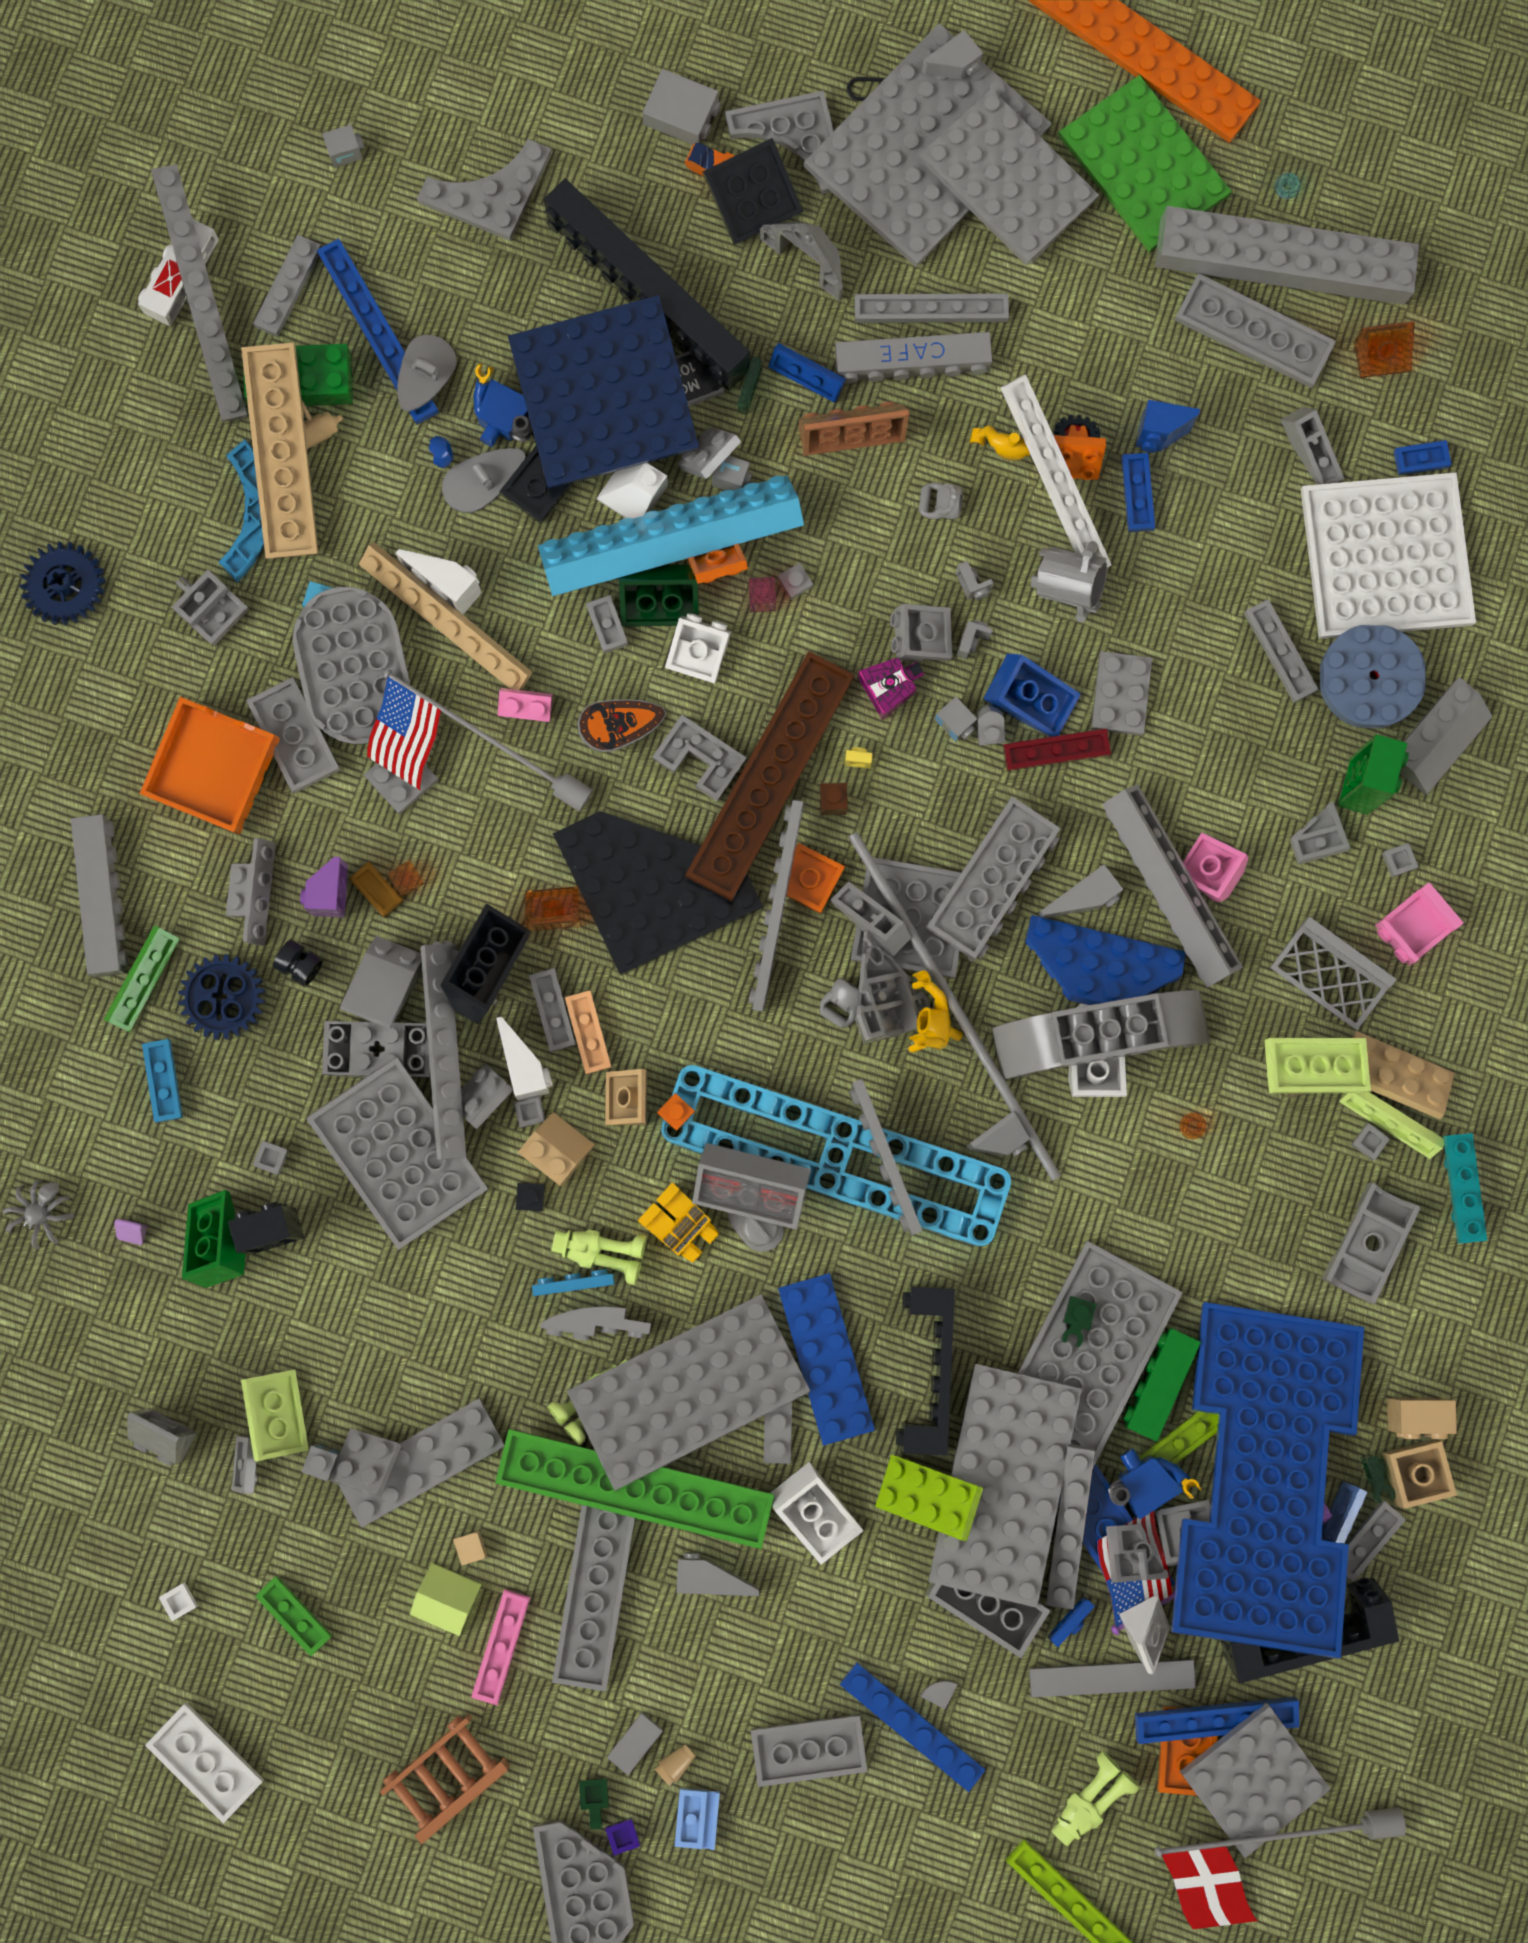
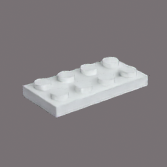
[145,1702,264,1824]

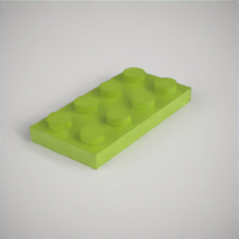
[875,1454,983,1542]

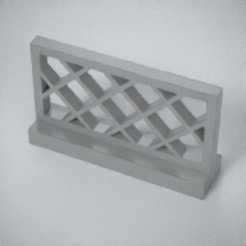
[1270,917,1397,1030]

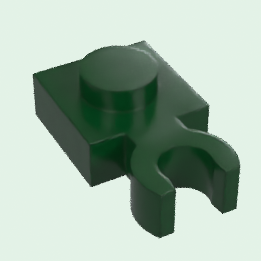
[1061,1296,1097,1347]

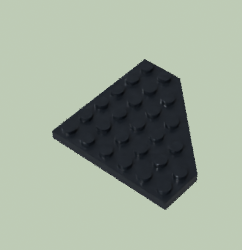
[552,811,763,976]

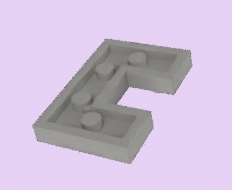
[652,715,747,802]

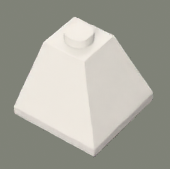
[597,463,668,519]

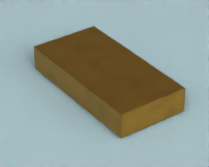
[349,861,404,919]

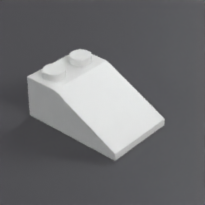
[396,549,482,614]
[496,1017,553,1101]
[771,1462,864,1565]

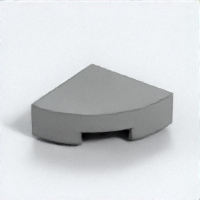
[920,1680,958,1709]

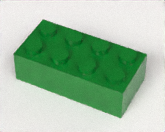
[244,343,353,406]
[1337,734,1409,815]

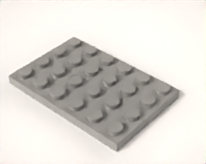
[918,88,1099,266]
[306,1056,488,1250]

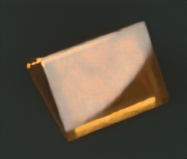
[1354,321,1415,378]
[525,886,581,932]

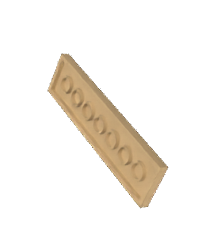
[241,342,319,559]

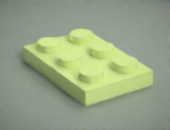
[241,1370,309,1462]

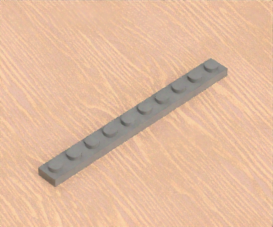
[151,164,248,423]

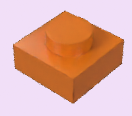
[657,1093,695,1131]

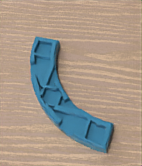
[219,439,264,583]

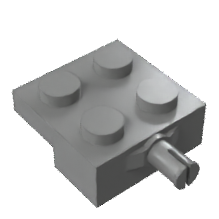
[172,570,250,647]

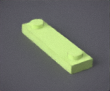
[1339,1092,1444,1159]

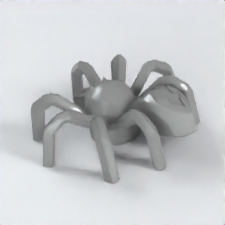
[2,1179,74,1250]

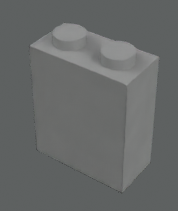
[642,69,721,145]

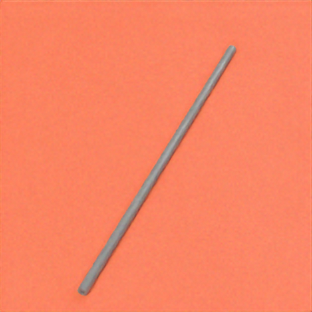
[849,832,1061,1181]

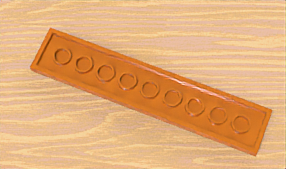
[1027,0,1261,143]

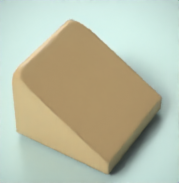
[453,1530,488,1566]

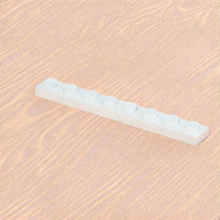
[1000,375,1111,568]

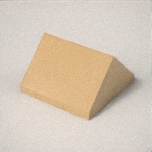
[605,1069,647,1125]

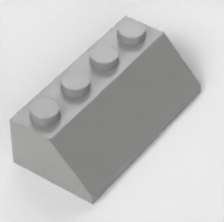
[1400,677,1493,795]

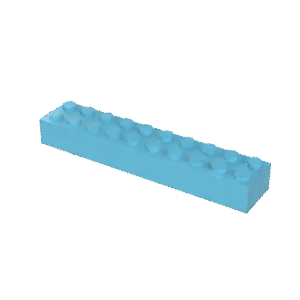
[538,475,804,596]

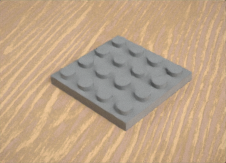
[850,857,961,979]
[1179,1703,1331,1858]

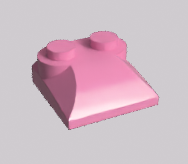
[1183,833,1249,902]

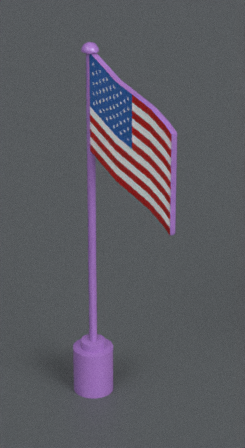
[1097,1502,1332,1635]

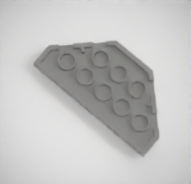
[533,1820,634,1943]

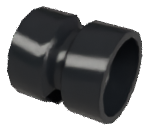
[273,939,324,987]

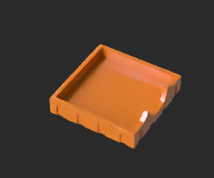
[139,697,280,835]

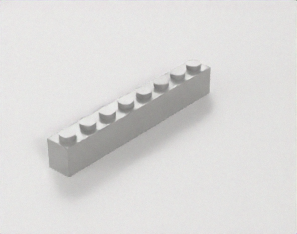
[1102,784,1243,987]

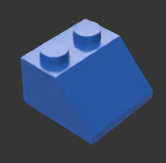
[1135,400,1200,453]

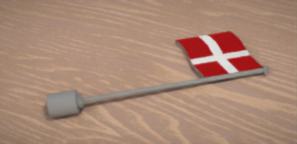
[1155,1807,1406,1929]

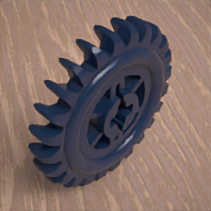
[19,541,106,626]

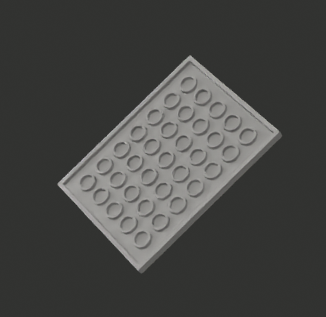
[803,23,1052,267]

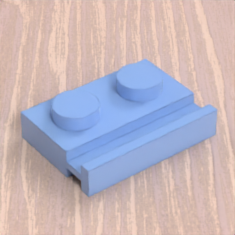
[675,1787,720,1850]

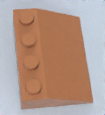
[799,402,909,456]

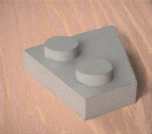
[1290,802,1350,865]

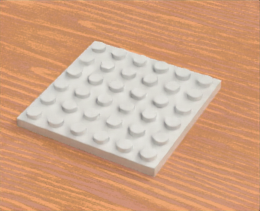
[1301,473,1476,639]

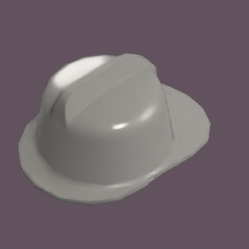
[728,1213,783,1252]

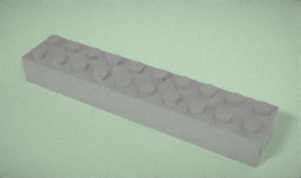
[1155,206,1419,305]

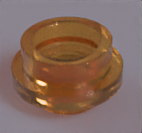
[1179,1113,1206,1139]

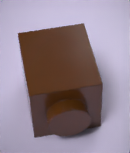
[819,783,848,816]

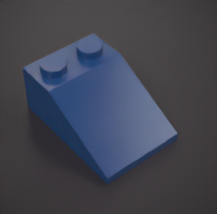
[983,654,1081,737]

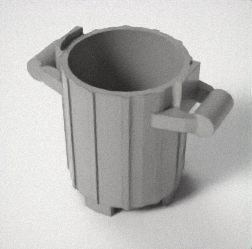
[1031,541,1107,622]

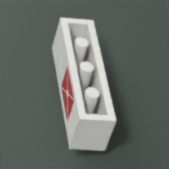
[138,219,219,327]

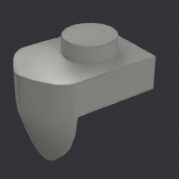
[976,704,1005,746]

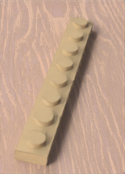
[359,542,533,690]

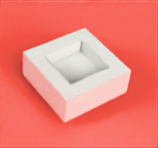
[159,1582,198,1621]

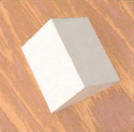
[1068,1056,1127,1097]
[1119,1596,1170,1674]

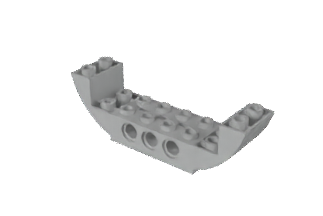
[992,990,1211,1080]

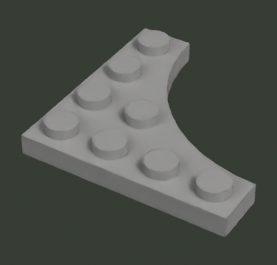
[725,90,834,194]
[417,139,552,241]

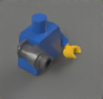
[474,363,532,447]
[1108,1448,1202,1519]

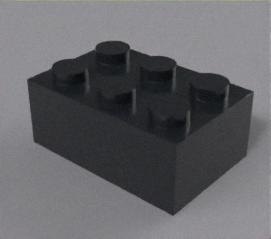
[228,1202,305,1254]

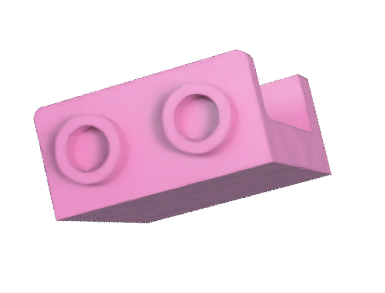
[1375,882,1463,966]

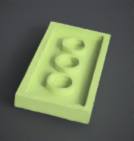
[1264,1038,1371,1094]

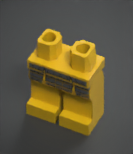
[637,1182,719,1263]

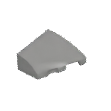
[1106,1524,1169,1583]

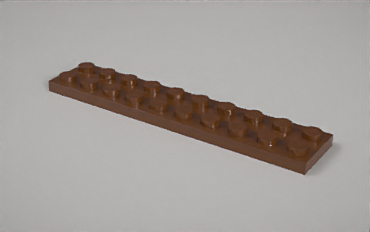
[685,651,855,901]

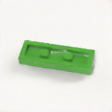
[255,1576,333,1656]

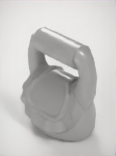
[918,482,963,519]
[819,978,859,1028]

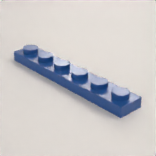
[839,1662,985,1792]
[1135,1697,1299,1744]

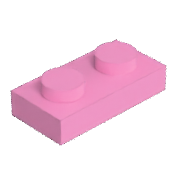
[498,688,553,722]

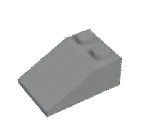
[340,936,422,1029]
[127,1408,197,1466]

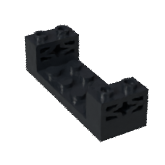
[896,1287,955,1456]
[1221,1577,1399,1684]

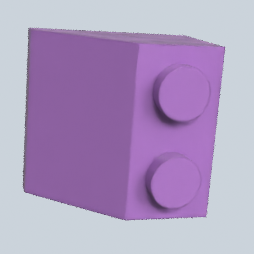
[300,857,348,918]

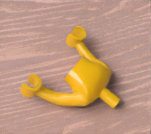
[969,425,1031,461]
[908,970,963,1053]

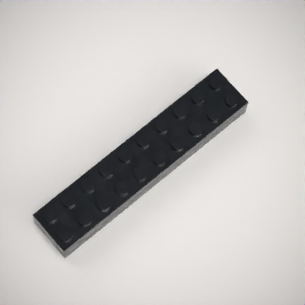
[543,178,750,392]

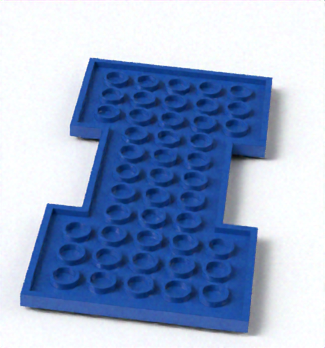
[1171,1302,1364,1659]

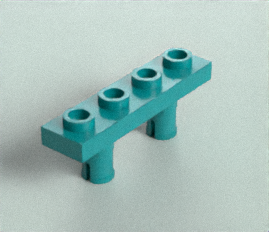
[1443,1133,1487,1244]

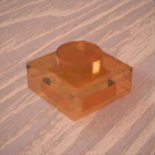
[387,860,425,897]

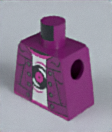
[857,658,924,720]

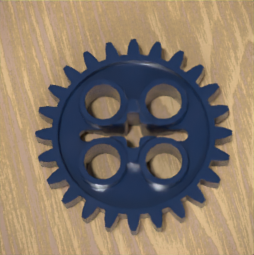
[178,954,266,1041]

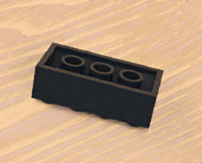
[440,903,532,1024]

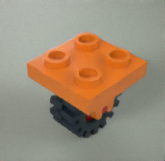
[1053,415,1106,480]

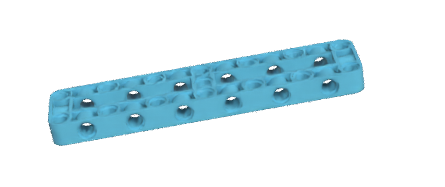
[661,1065,1011,1246]

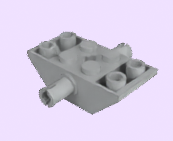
[322,1021,430,1079]

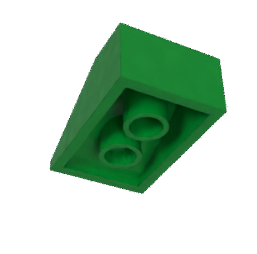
[182,1190,245,1288]

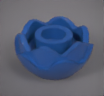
[429,436,453,468]

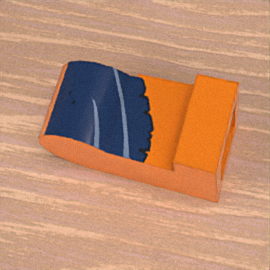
[685,143,735,176]

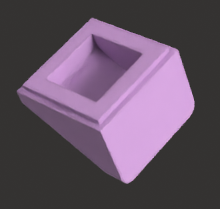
[114,1219,148,1245]

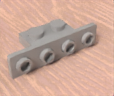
[226,838,276,946]

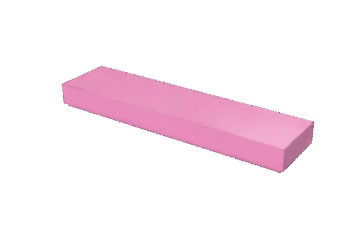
[471,1589,531,1705]

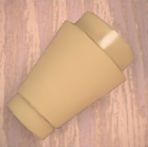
[654,1745,696,1786]

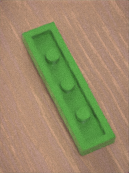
[104,925,180,1033]

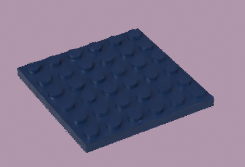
[508,295,699,489]

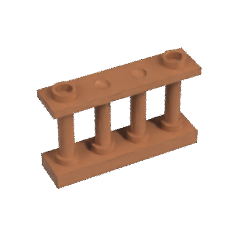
[380,1714,510,1844]

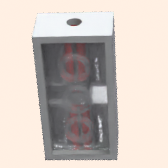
[692,1143,811,1230]

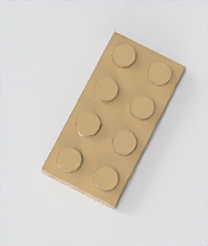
[1352,1031,1455,1119]

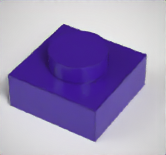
[605,1817,641,1856]

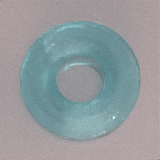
[1274,173,1301,199]

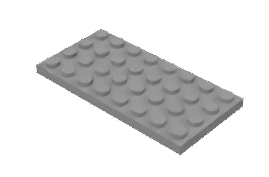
[1017,1241,1183,1467]
[567,1295,810,1491]
[928,1364,1082,1608]

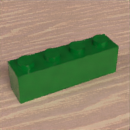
[1122,1328,1201,1442]

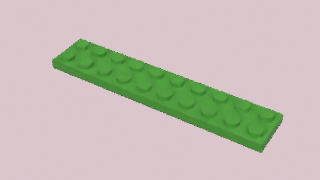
[495,1429,774,1549]

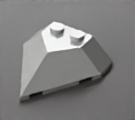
[760,222,843,301]
[855,930,932,1044]

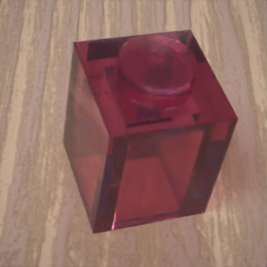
[749,577,776,612]

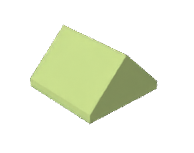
[410,1563,482,1636]

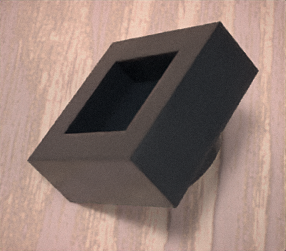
[515,1183,545,1212]

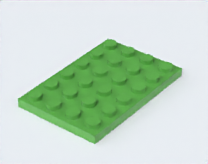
[1058,75,1232,253]

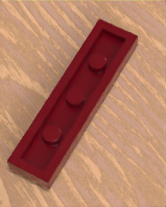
[1003,728,1111,771]

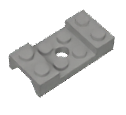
[1322,1183,1421,1304]

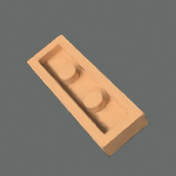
[565,991,612,1075]

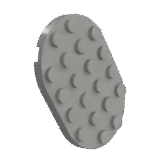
[293,587,410,744]

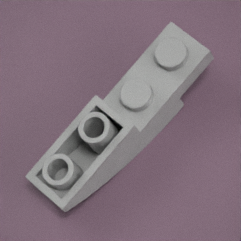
[540,1307,652,1341]

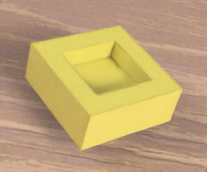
[844,747,872,769]

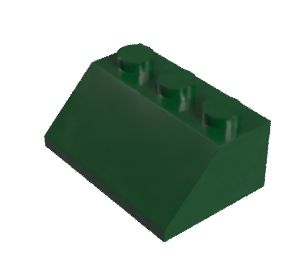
[619,564,699,627]

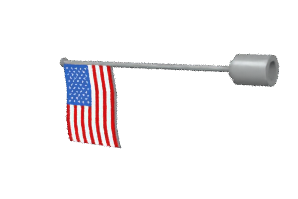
[367,670,593,812]

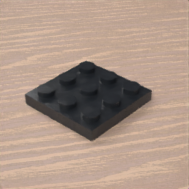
[702,138,803,245]

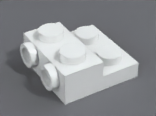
[665,613,732,683]

